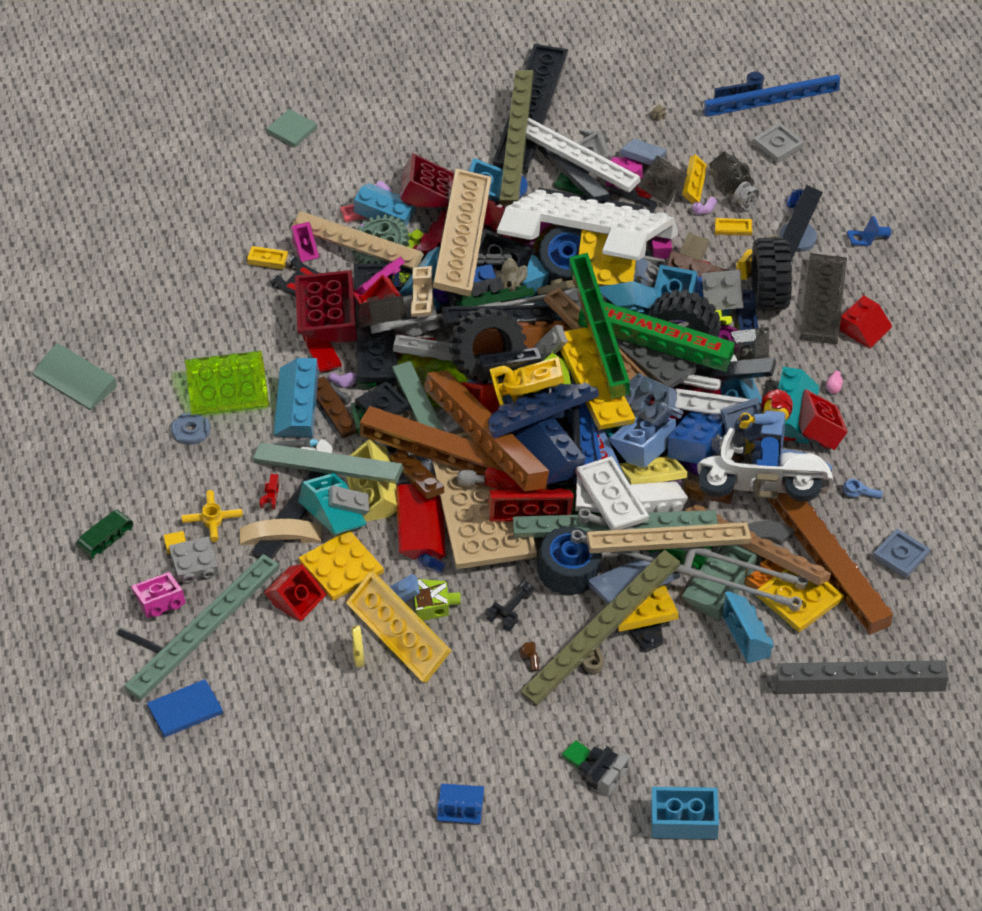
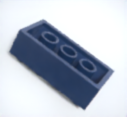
[511,415,586,484]

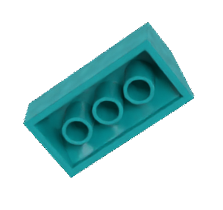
[778,366,819,444]

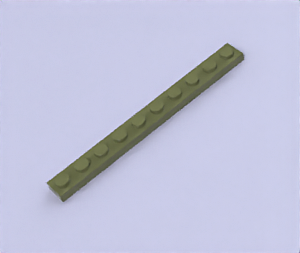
[500,70,534,205]
[521,550,680,706]

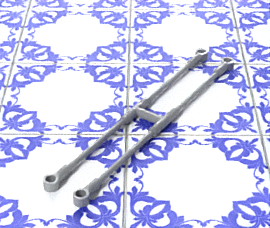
[370,288,576,333]
[570,508,808,612]

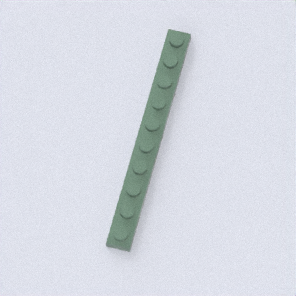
[513,510,718,538]
[124,554,279,701]

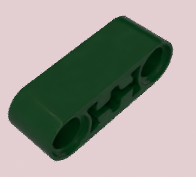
[76,509,134,559]

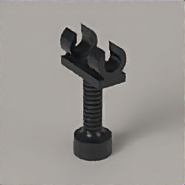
[486,581,534,632]

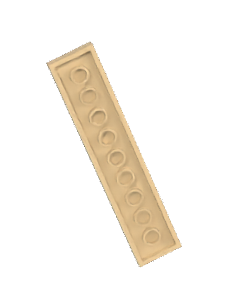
[433,169,492,296]

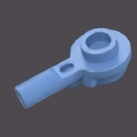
[842,479,883,499]

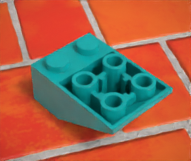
[298,473,367,535]

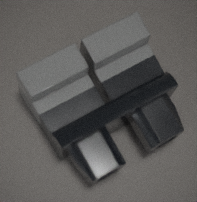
[578,746,630,796]

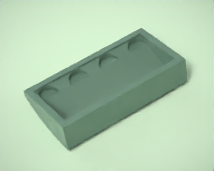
[33,343,117,410]
[682,545,757,620]

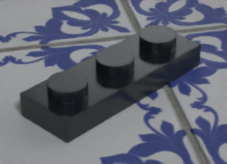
[446,277,504,307]
[479,347,542,373]

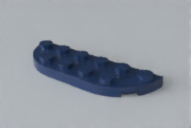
[488,383,599,439]

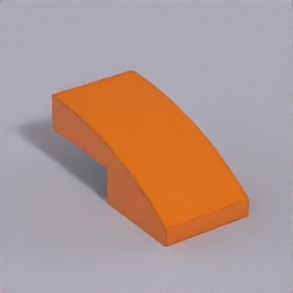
[744,559,786,589]

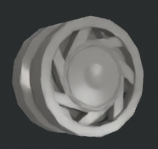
[732,181,760,211]

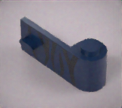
[714,71,764,98]

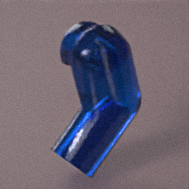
[787,188,804,209]
[418,553,445,573]

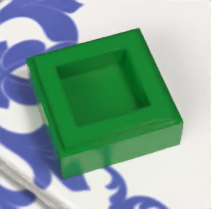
[562,740,591,769]

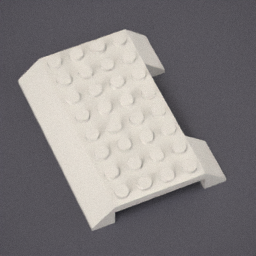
[497,190,678,260]

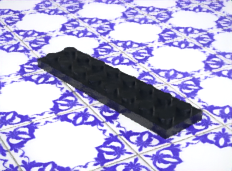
[353,263,397,382]

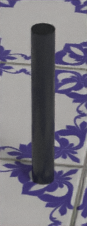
[117,628,164,653]

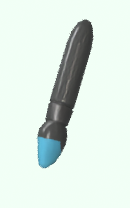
[272,438,319,448]

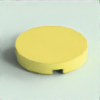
[351,625,364,668]

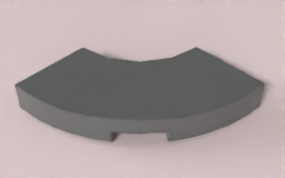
[748,521,795,545]

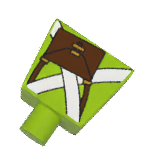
[414,579,461,621]

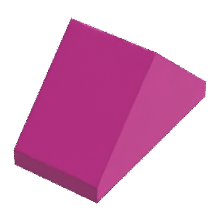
[291,221,319,262]

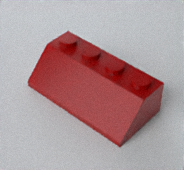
[488,489,573,522]

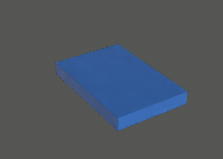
[147,679,223,738]

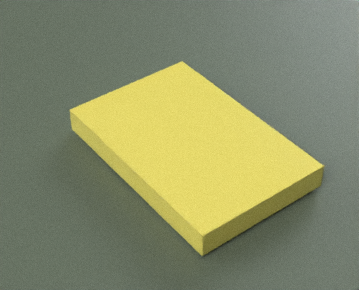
[619,456,687,485]

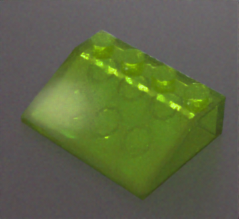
[185,351,269,416]

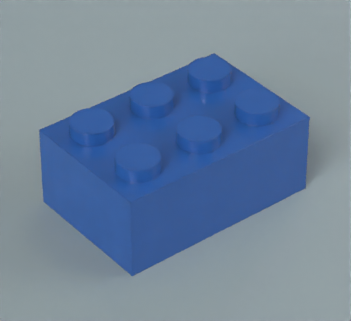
[668,411,726,464]

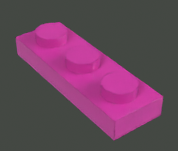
[354,257,405,295]

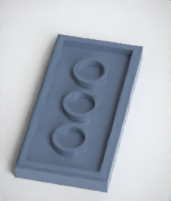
[588,551,680,605]

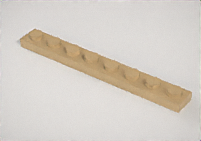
[292,211,424,270]
[586,522,751,553]

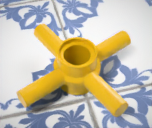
[181,490,243,542]

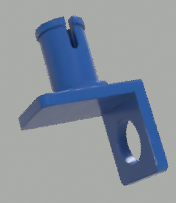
[847,216,891,246]

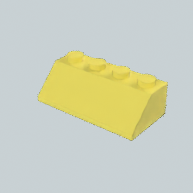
[346,439,397,521]

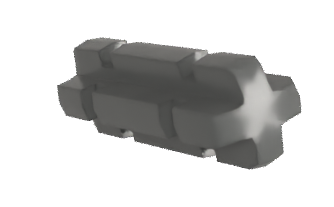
[477,254,512,265]

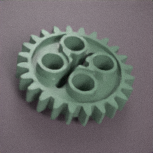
[351,214,410,264]

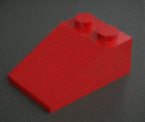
[799,389,848,450]

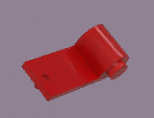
[302,335,342,372]

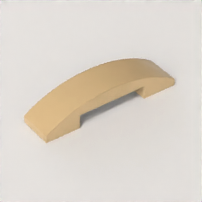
[411,266,433,317]
[240,519,321,545]

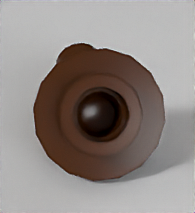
[520,641,539,671]

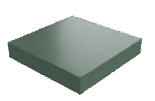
[267,109,317,148]

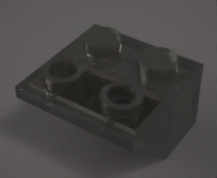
[709,151,755,196]
[731,327,769,361]

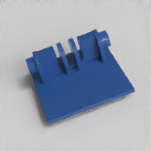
[437,783,484,824]

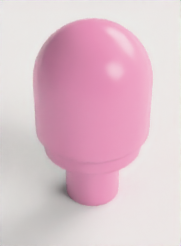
[826,371,843,394]

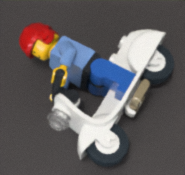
[698,389,833,502]

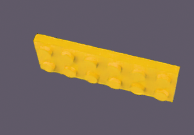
[560,327,636,430]
[346,571,452,683]

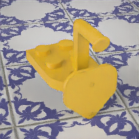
[490,357,565,406]

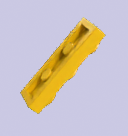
[682,154,707,204]

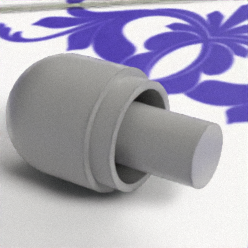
[457,470,485,486]

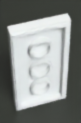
[575,456,650,530]

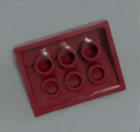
[400,153,454,207]
[295,270,357,343]

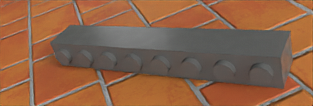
[775,660,948,694]

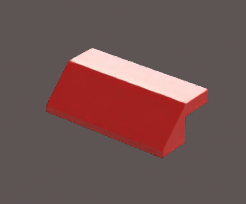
[396,484,446,560]

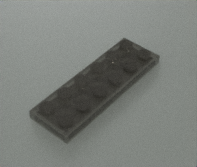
[799,253,847,344]

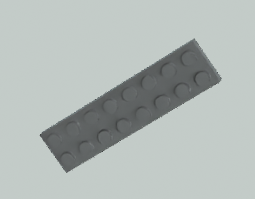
[567,289,696,388]

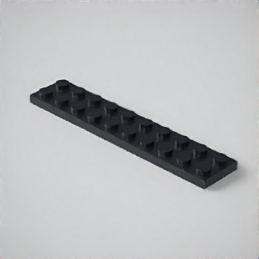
[493,44,568,173]

